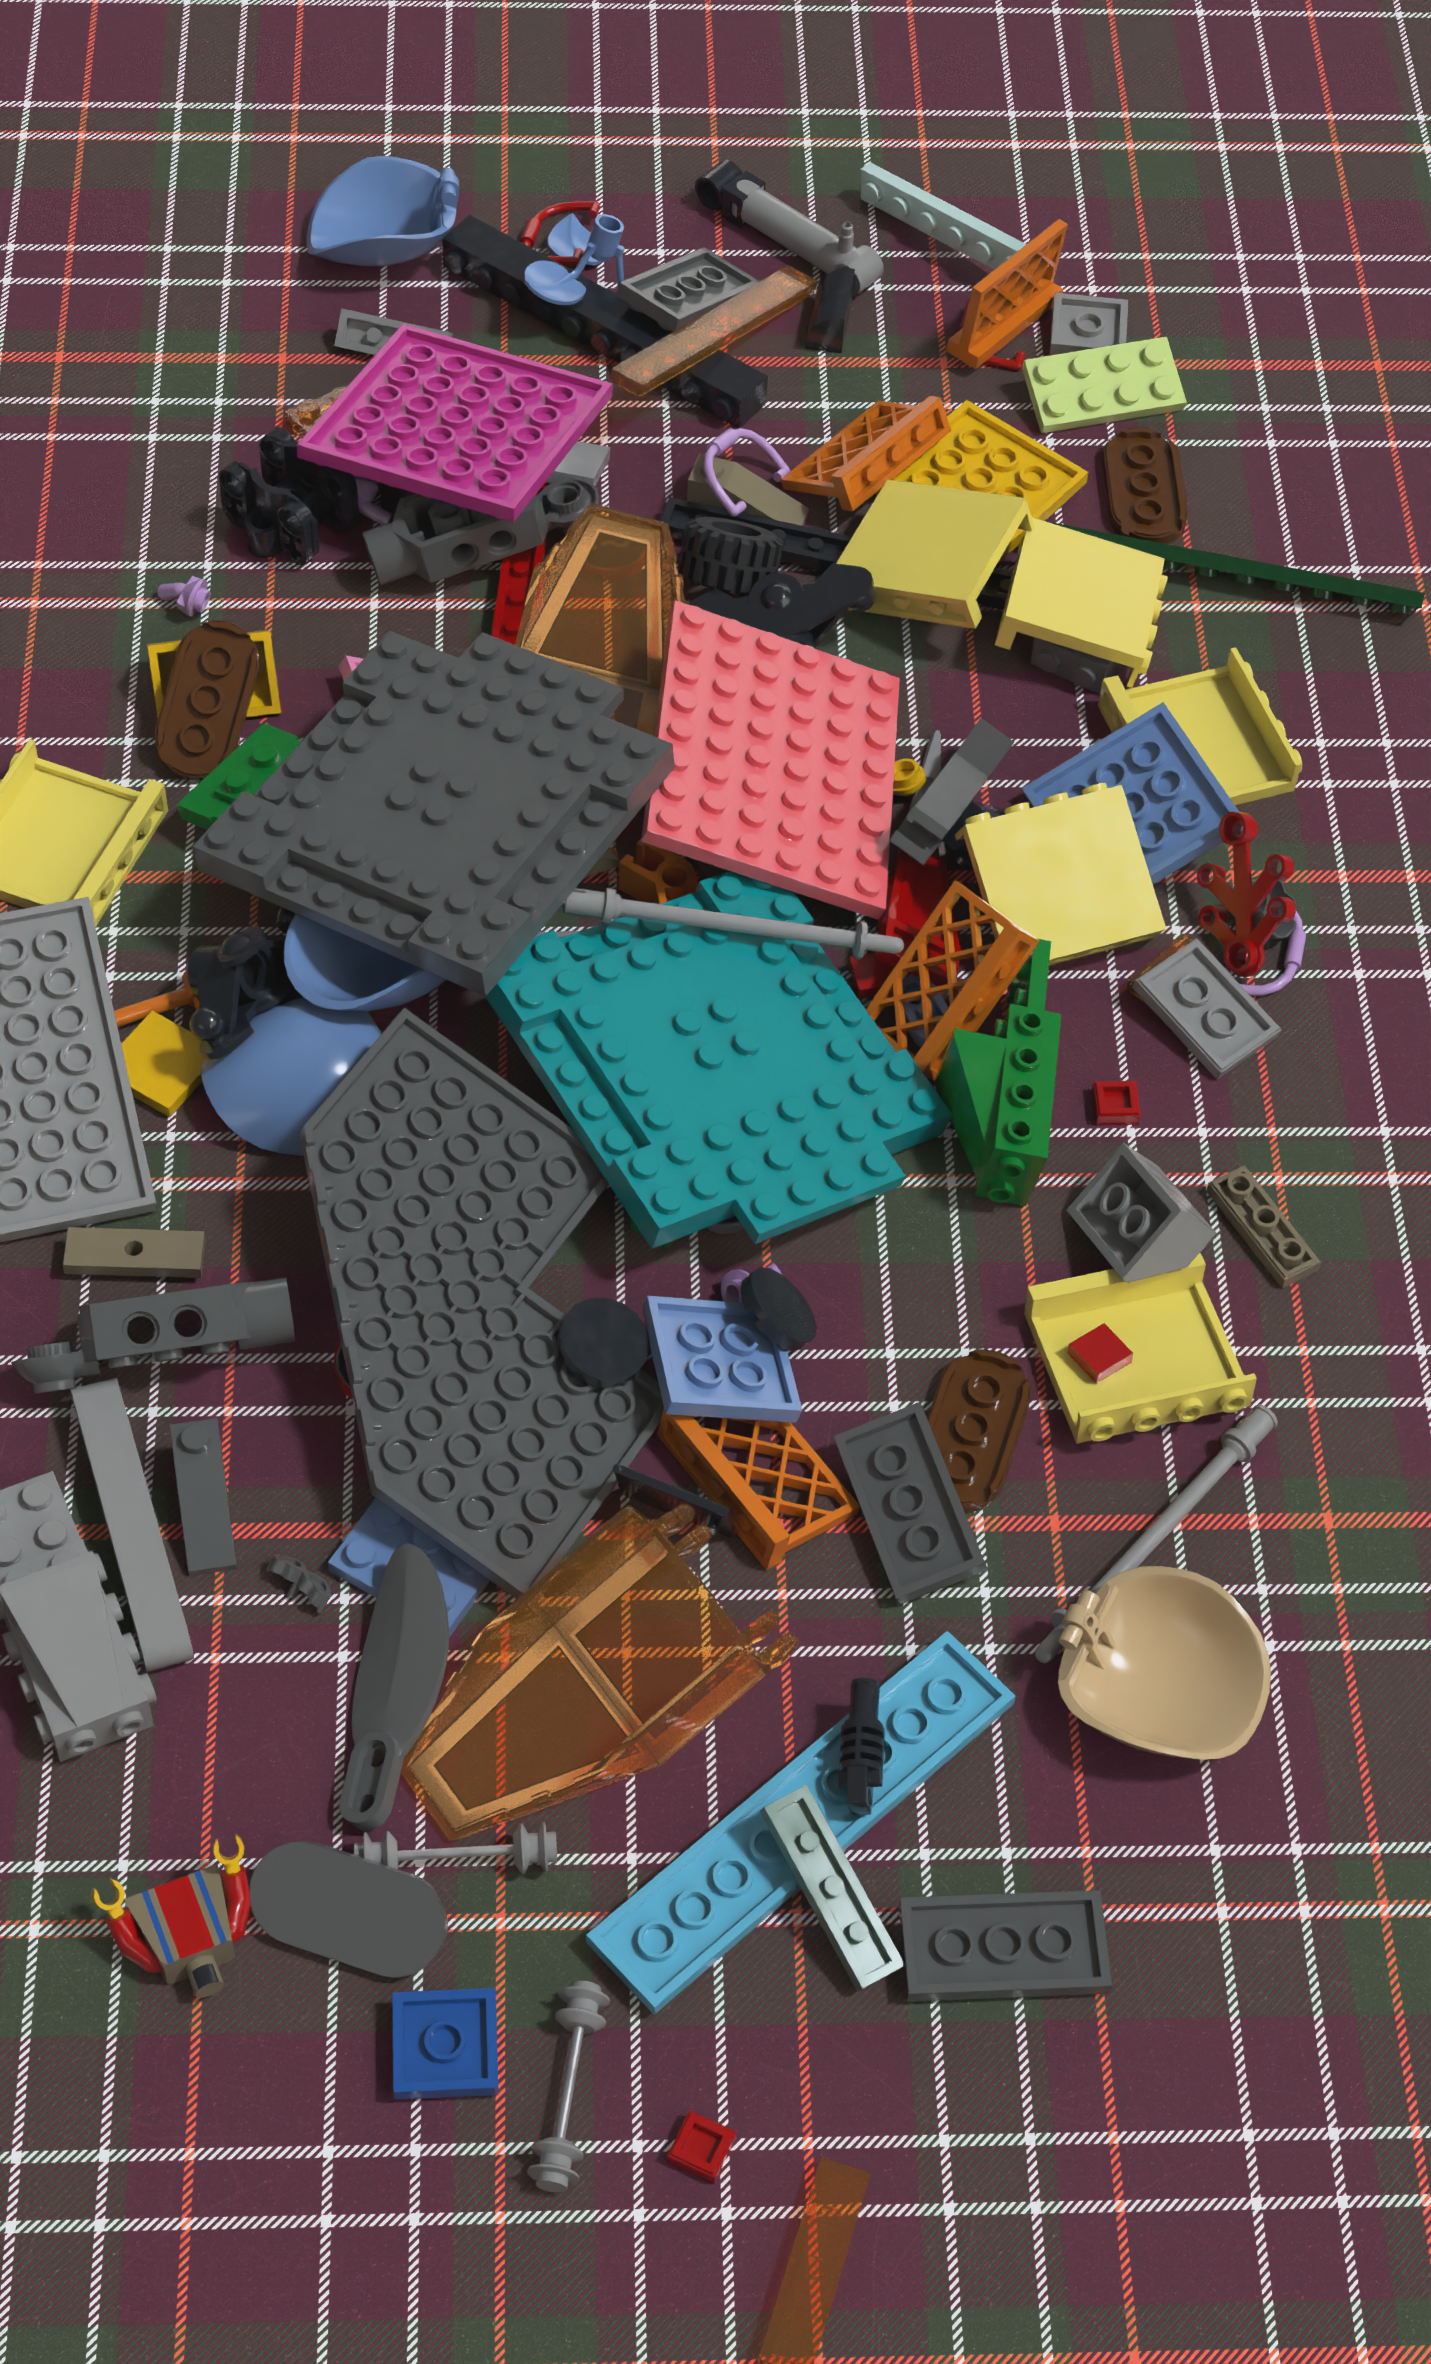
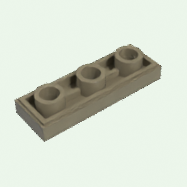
[1206,1165,1321,1289]
[63,1227,206,1278]

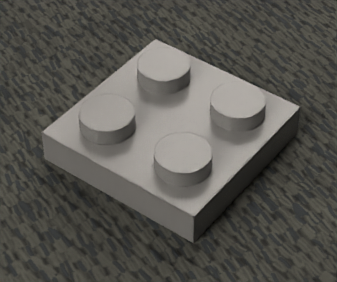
[1050,293,1128,355]

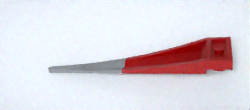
[875,730,961,986]

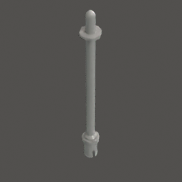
[563,888,904,960]
[1035,1404,1278,1663]

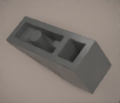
[170,1418,237,1576]

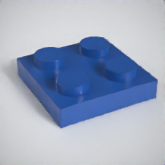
[392,1988,499,2100]

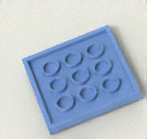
[1022,702,1243,884]

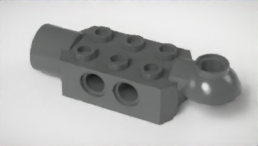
[362,478,599,586]
[11,1278,295,1394]

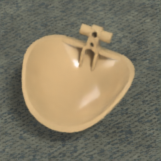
[1058,1566,1271,1760]

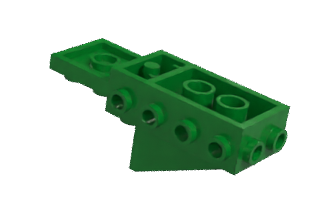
[935,938,1061,1206]

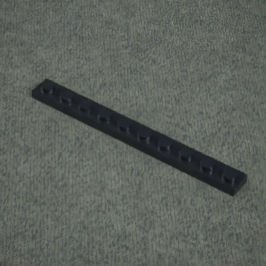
[659,497,1013,610]

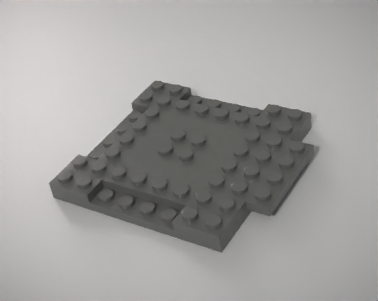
[192,631,675,997]

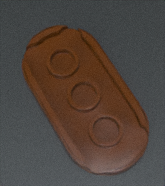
[1102,427,1188,544]
[155,620,259,781]
[927,1349,1032,1513]

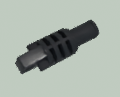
[838,1678,885,1815]

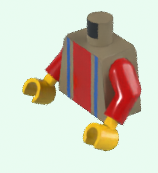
[90,1834,251,1998]

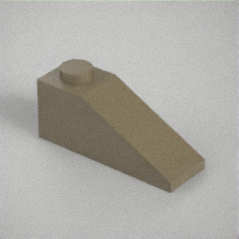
[687,453,809,526]

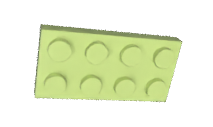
[1022,337,1187,434]

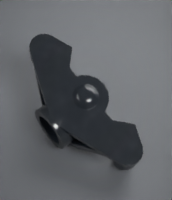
[688,563,876,648]
[187,907,295,1060]

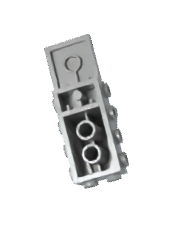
[0,1471,157,1762]

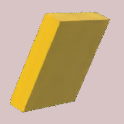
[121,1010,205,1117]

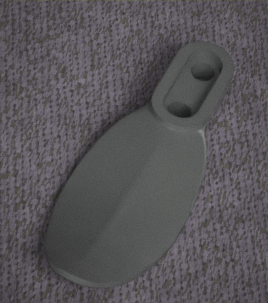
[339,1544,449,1831]

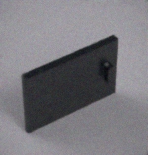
[613,1464,734,1539]

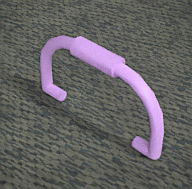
[703,428,790,517]
[1225,911,1306,996]

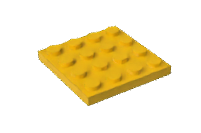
[875,400,1088,564]

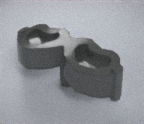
[266,1554,331,1613]

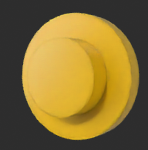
[893,758,926,796]

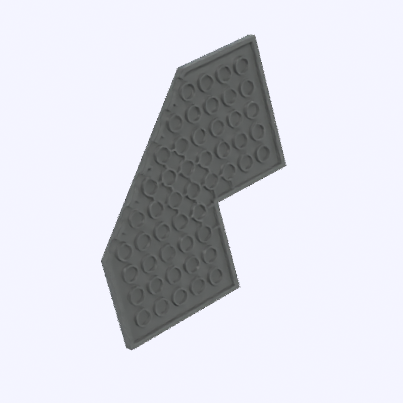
[300,1008,664,1607]

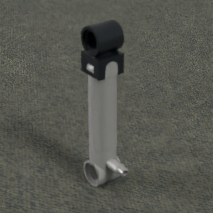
[695,160,884,296]

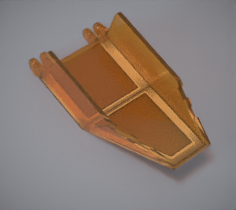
[515,503,690,736]
[401,1503,798,1842]

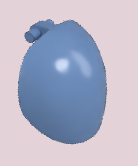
[306,156,459,267]
[284,913,447,1011]
[201,997,383,1156]

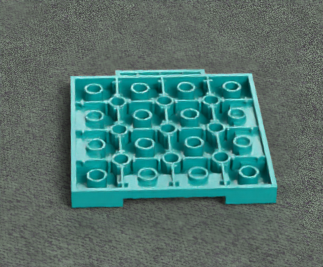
[486,871,953,1249]

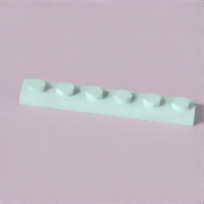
[861,162,1026,270]

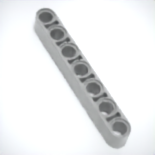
[70,1378,195,1672]

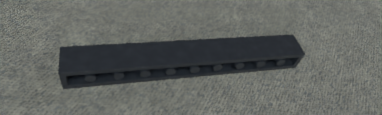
[442,215,768,428]

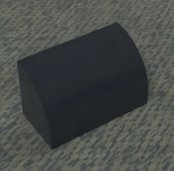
[805,268,855,353]

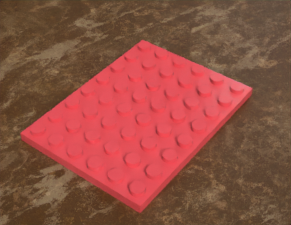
[641,600,900,920]

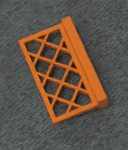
[946,219,1068,369]
[780,396,951,511]
[866,881,1039,1081]
[657,1409,861,1570]

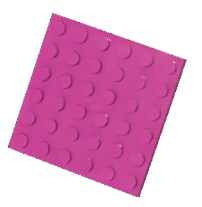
[297,324,613,522]

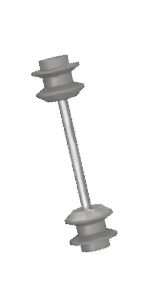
[354,1822,557,1874]
[527,1981,610,2192]

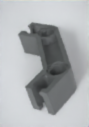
[889,718,1014,866]

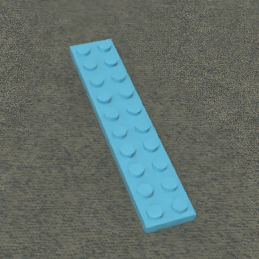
[586,1631,1016,2015]

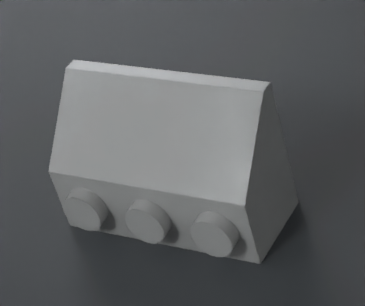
[1067,1143,1216,1283]

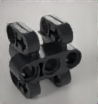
[219,427,359,565]

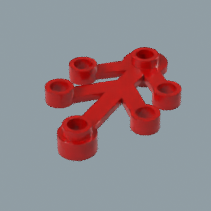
[1197,811,1296,977]

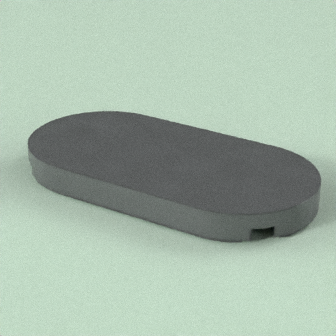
[249,1840,448,1977]

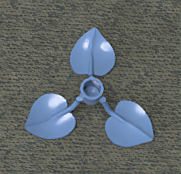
[524,213,625,305]

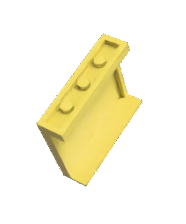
[836,480,1035,629]
[995,517,1168,688]
[1098,647,1302,805]
[0,739,168,927]
[955,783,1166,966]
[1024,1253,1257,1444]

